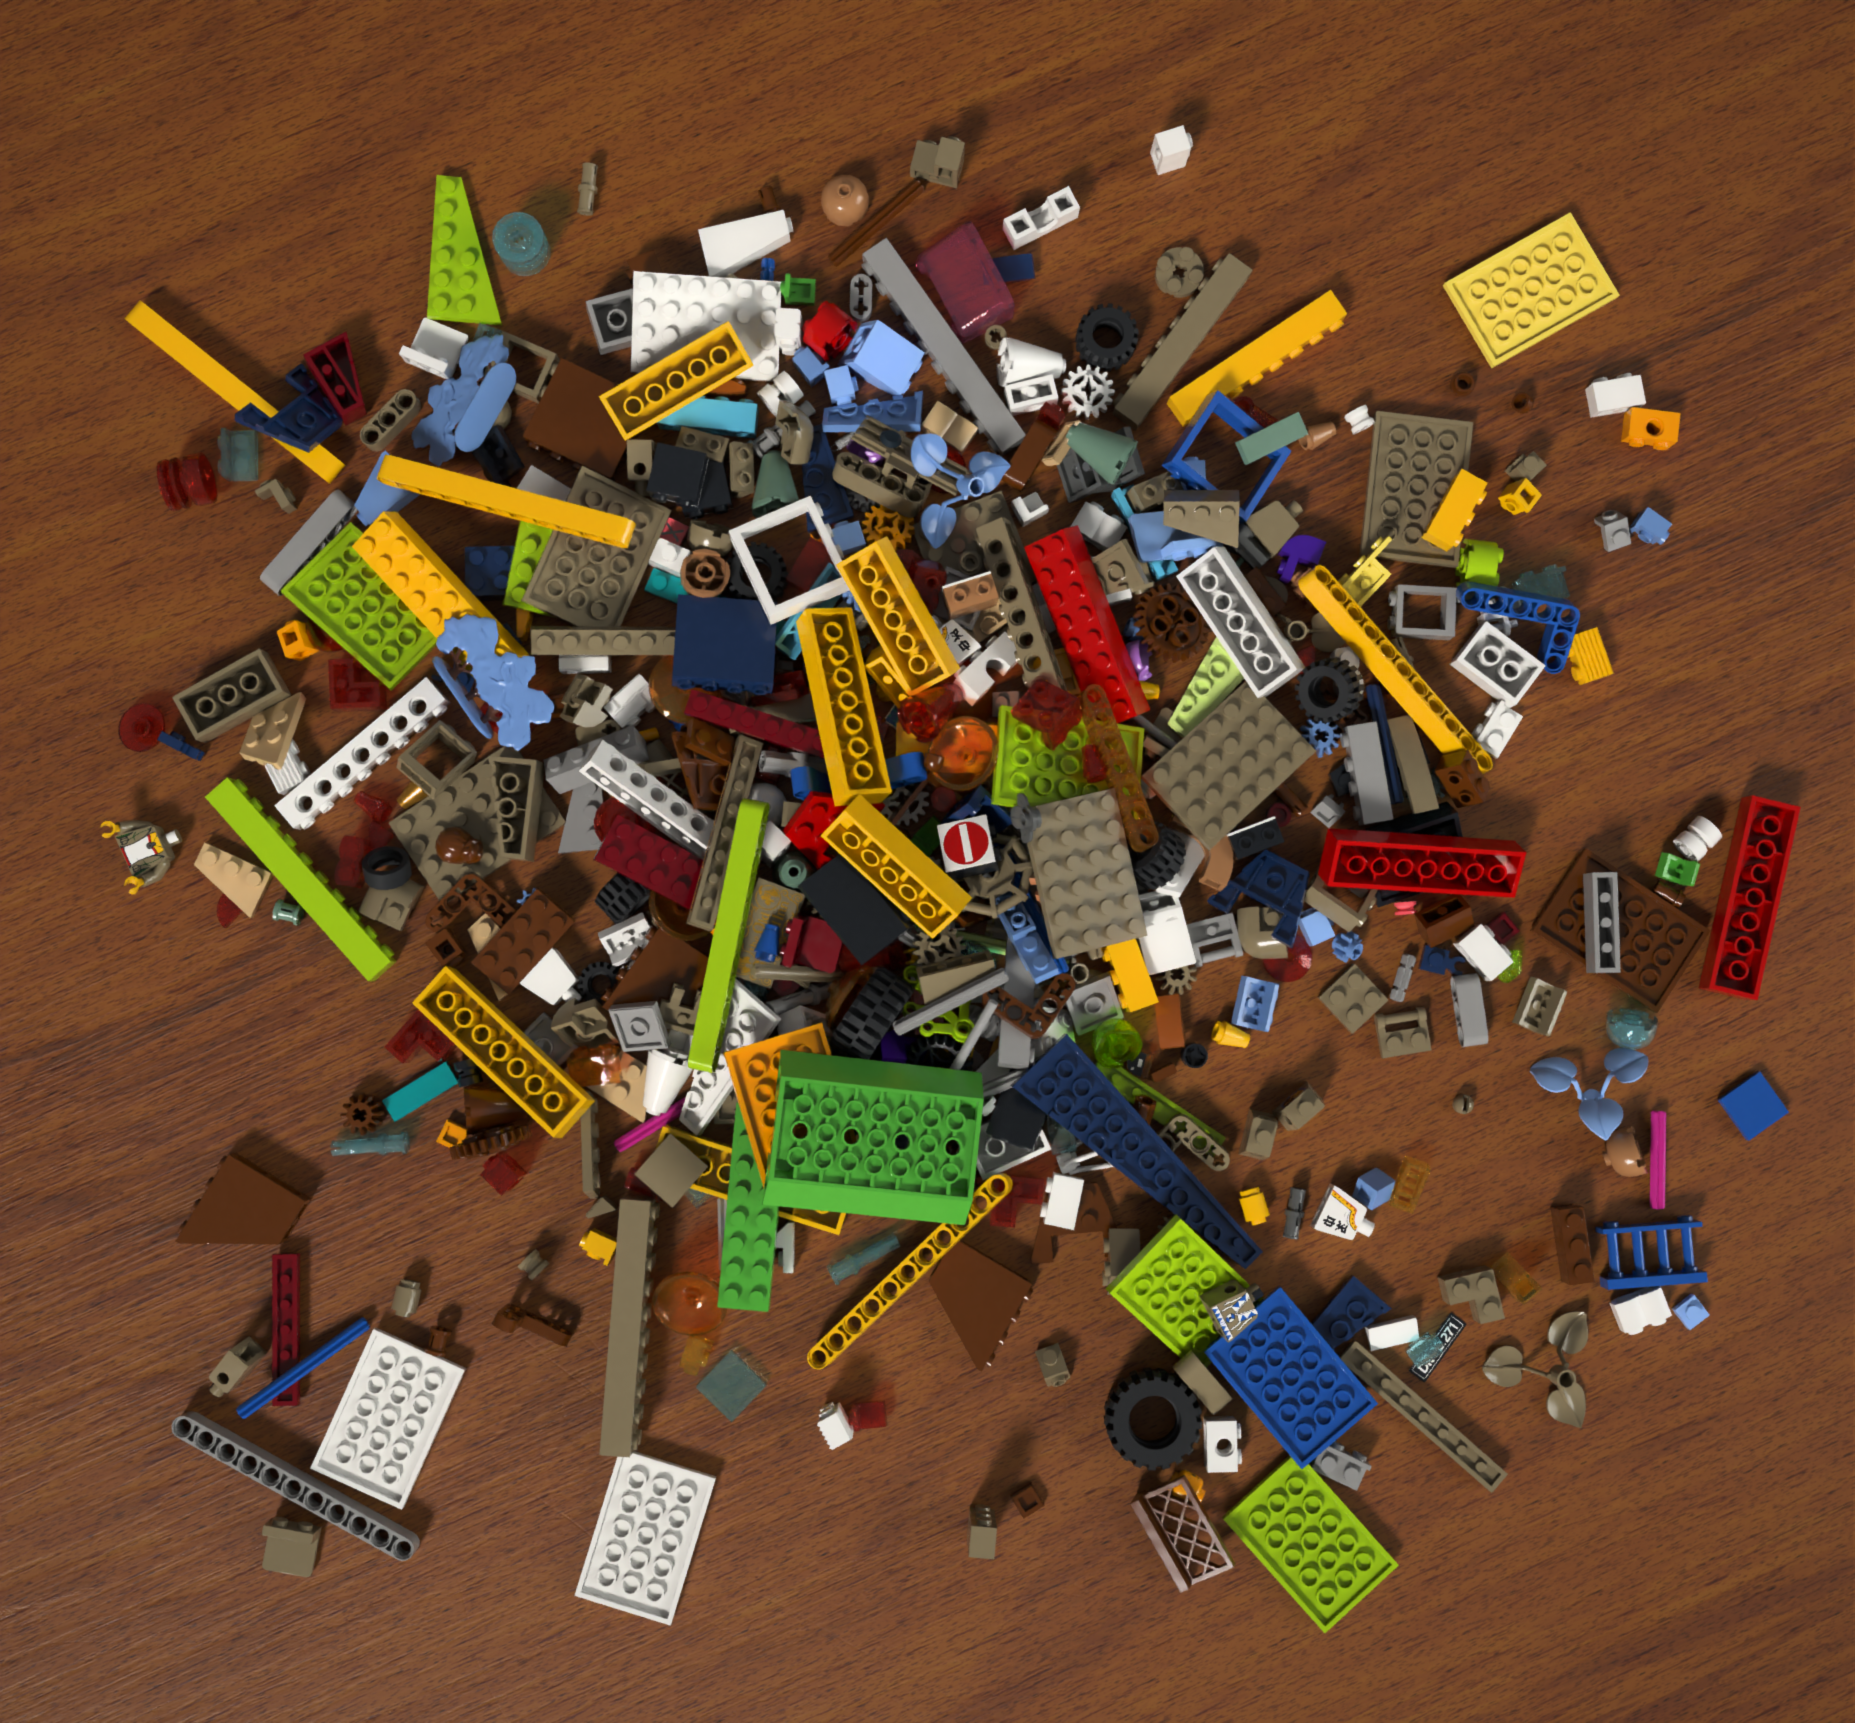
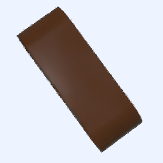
[1001,418,1058,492]

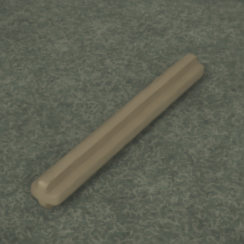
[750,964,858,984]

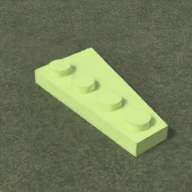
[1167,637,1244,738]

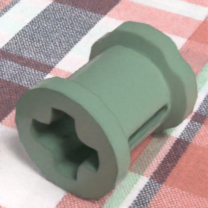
[272,899,305,926]

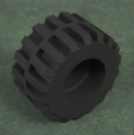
[1075,303,1139,372]
[727,542,788,602]
[1295,657,1364,723]
[1126,821,1186,890]
[595,873,655,924]

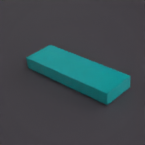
[382,1061,458,1122]

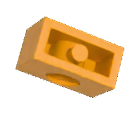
[1621,407,1681,450]

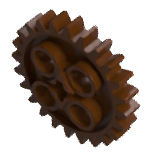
[1133,583,1210,663]
[449,1124,532,1160]

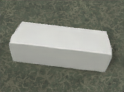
[1365,1315,1419,1351]

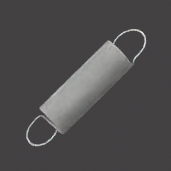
[830,432,855,451]

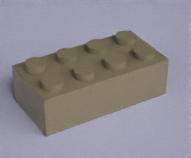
[172,648,291,743]

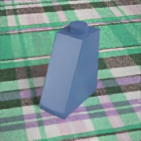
[354,450,420,526]

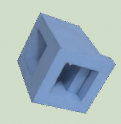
[792,346,830,388]
[1629,507,1672,545]

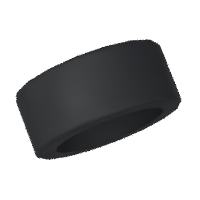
[362,846,412,890]

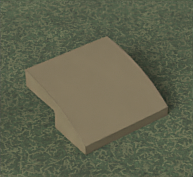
[634,1133,708,1208]

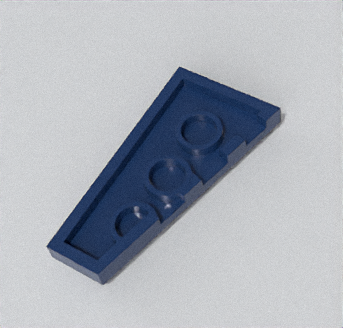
[802,424,854,533]
[1311,1275,1392,1350]

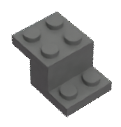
[1057,427,1145,503]

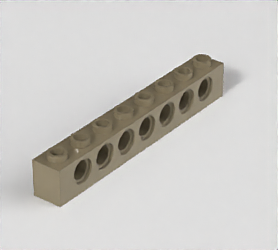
[976,517,1072,713]

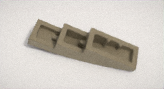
[1387,715,1439,814]

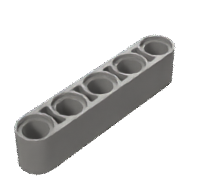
[260,490,357,596]

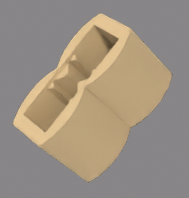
[921,401,978,456]

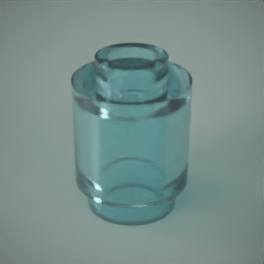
[1405,1332,1444,1368]

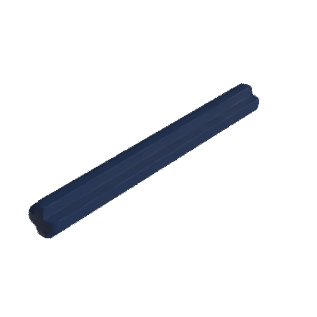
[1365,684,1404,805]

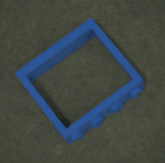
[1162,390,1291,524]

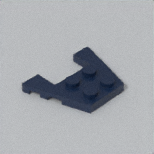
[234,364,343,453]
[1207,849,1310,948]

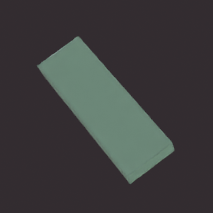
[1235,412,1308,465]

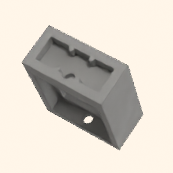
[1387,585,1457,640]

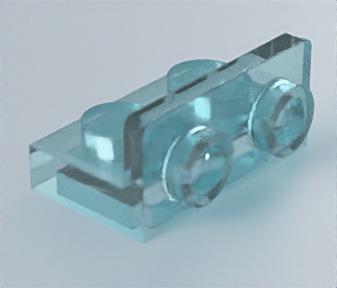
[217,428,258,481]
[1512,564,1570,606]

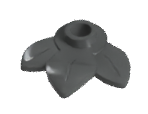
[1010,793,1042,843]

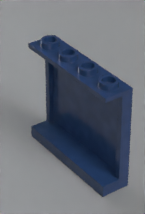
[672,594,777,695]

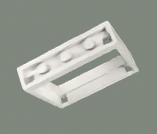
[729,496,850,625]

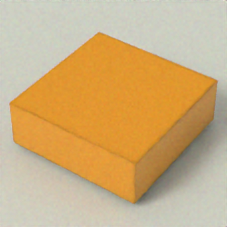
[436,1119,468,1148]

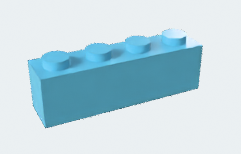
[657,396,759,439]

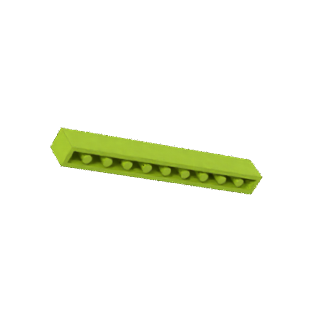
[205,777,397,981]

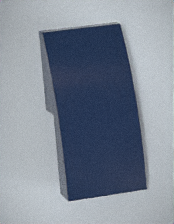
[981,253,1036,286]

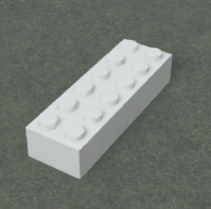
[1176,547,1305,698]

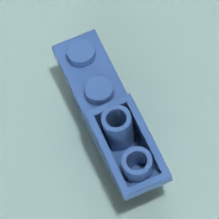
[996,892,1059,984]

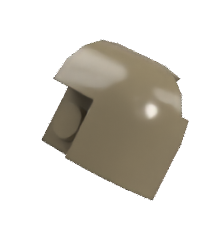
[775,400,814,464]
[560,673,613,728]
[358,879,425,931]
[1237,907,1288,959]
[551,998,620,1051]

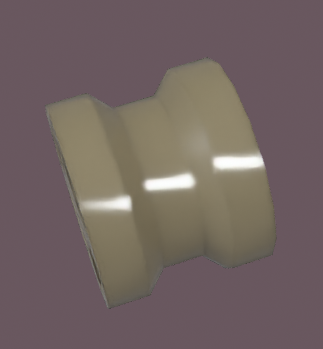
[518,1249,549,1281]

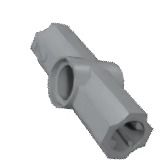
[758,751,828,778]

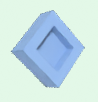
[1672,1294,1709,1330]

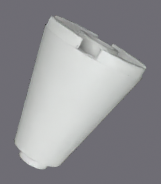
[997,337,1066,387]
[643,1049,693,1116]

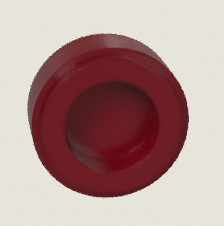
[1266,803,1292,828]

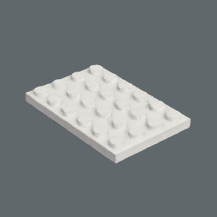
[631,271,781,382]
[310,1328,466,1510]
[574,1451,716,1626]

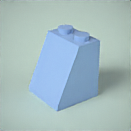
[838,320,925,396]

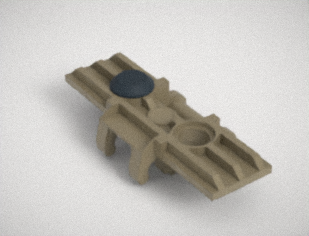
[851,415,970,496]

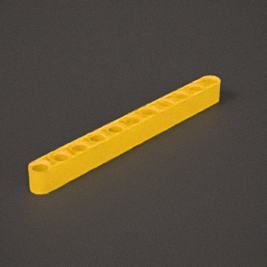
[124,300,346,484]
[376,455,636,548]
[1298,565,1493,774]
[807,1173,1013,1370]

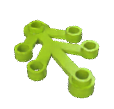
[902,965,974,1043]

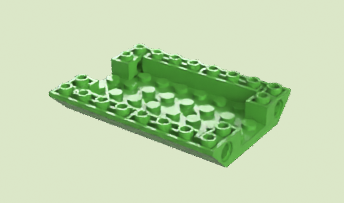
[762,1050,984,1225]

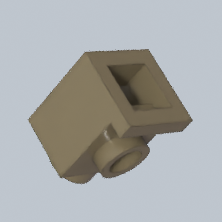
[1505,451,1547,482]

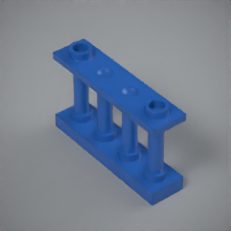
[1595,1215,1708,1290]

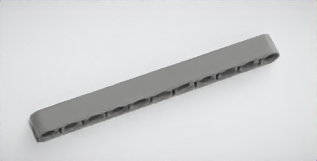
[171,1411,420,1561]

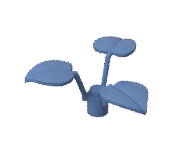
[911,433,1011,549]

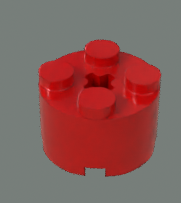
[801,301,858,361]

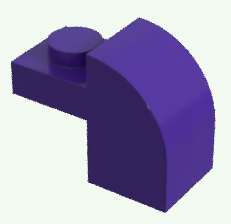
[1276,535,1326,585]
[876,1030,927,1064]

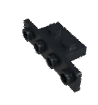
[471,425,525,487]

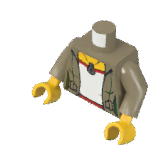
[100,820,182,895]

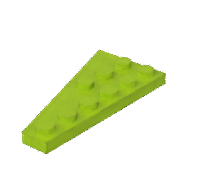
[427,175,502,326]

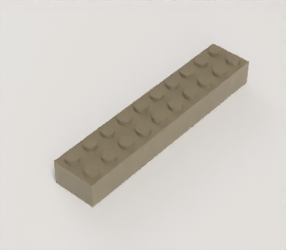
[599,1194,660,1458]

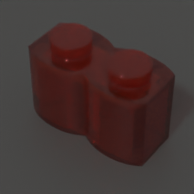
[335,835,372,888]

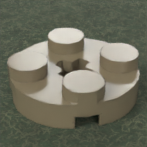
[1154,247,1204,298]

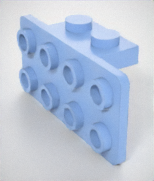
[1128,511,1224,563]

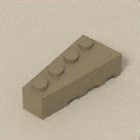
[488,756,545,862]

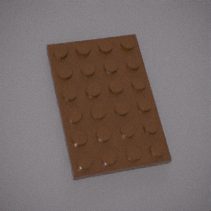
[1530,848,1711,1013]

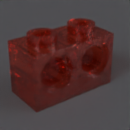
[480,1153,528,1196]

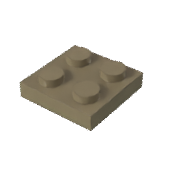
[1317,964,1388,1034]

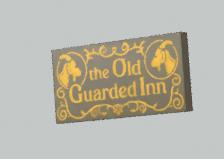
[736,877,805,989]

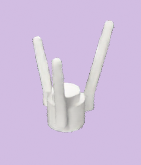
[1056,1139,1113,1175]

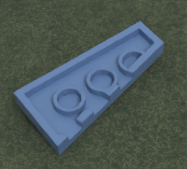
[822,391,923,432]

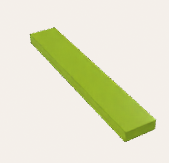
[1095,1055,1226,1157]

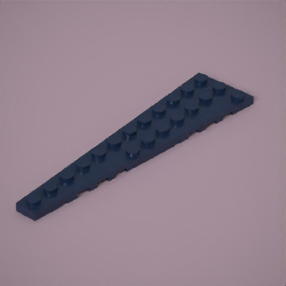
[1010,1033,1263,1269]

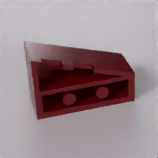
[303,332,367,426]

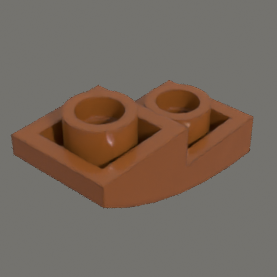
[704,378,748,399]
[1155,994,1186,1050]

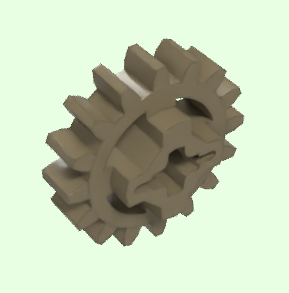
[911,924,966,966]

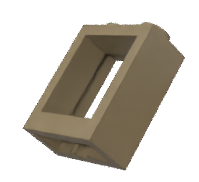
[483,331,560,404]
[396,720,477,800]
[1304,865,1378,932]

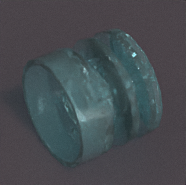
[492,212,551,276]

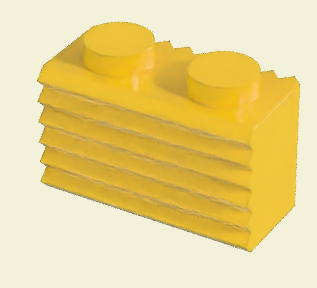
[1568,627,1614,685]

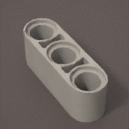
[1450,973,1488,1047]

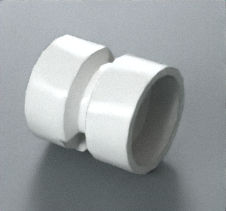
[757,371,804,417]
[1673,816,1722,862]

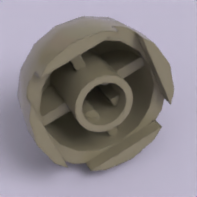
[687,519,734,558]

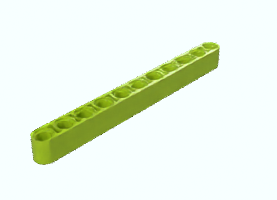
[688,798,769,1073]

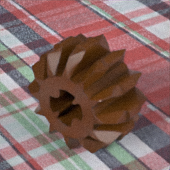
[340,1093,385,1136]

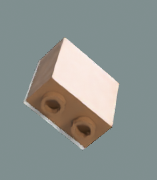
[941,571,999,620]

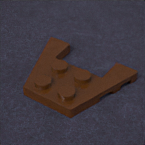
[672,731,764,810]
[1030,1182,1117,1264]

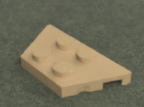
[240,692,306,770]
[564,1044,647,1123]

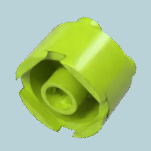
[1455,539,1504,587]

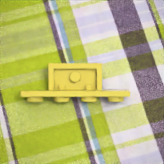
[1338,536,1392,607]

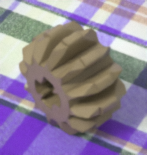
[1155,965,1197,995]

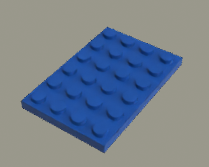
[1203,1286,1378,1469]

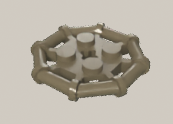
[954,833,1034,919]

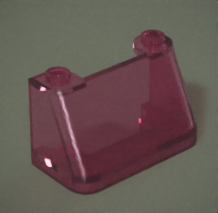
[915,221,1015,344]

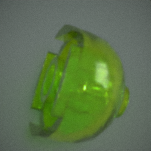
[1091,1018,1143,1068]

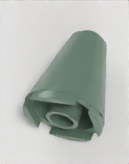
[1066,422,1138,485]
[751,450,799,520]
[772,850,818,898]

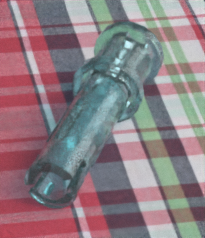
[331,1131,410,1157]
[826,1232,901,1285]

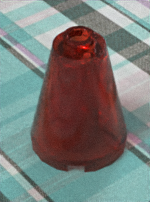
[897,682,963,743]

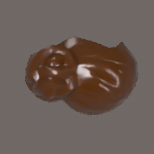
[435,827,484,864]

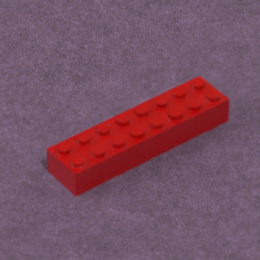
[1024,525,1151,724]
[1699,795,1801,1000]
[1318,828,1527,898]

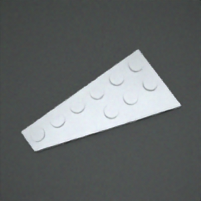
[679,979,781,1136]

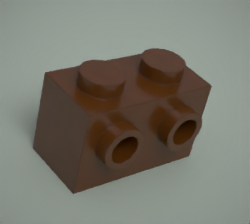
[1435,749,1490,808]
[1414,894,1475,948]

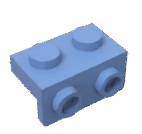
[1231,975,1279,1032]

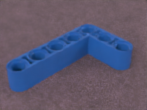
[1456,582,1580,674]
[790,752,927,801]

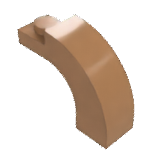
[1167,814,1233,892]

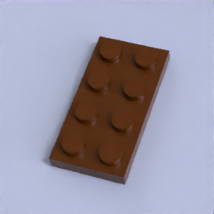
[471,888,576,995]

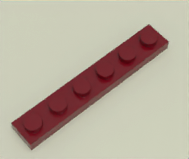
[684,689,825,760]
[272,1253,300,1406]

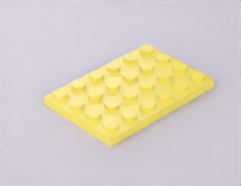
[1443,212,1620,369]

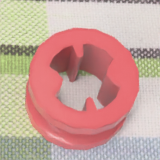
[1394,901,1417,915]

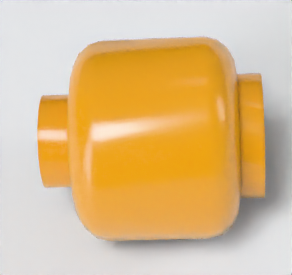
[1168,1469,1206,1508]

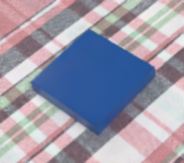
[1717,1071,1789,1141]

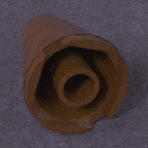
[463,1085,527,1135]

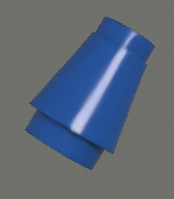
[754,924,780,963]

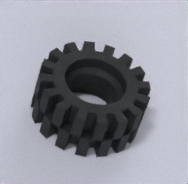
[577,962,619,1004]

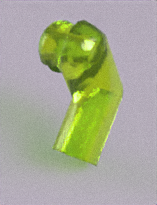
[1498,950,1522,983]

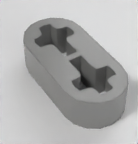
[850,274,872,323]

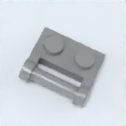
[1187,913,1243,968]

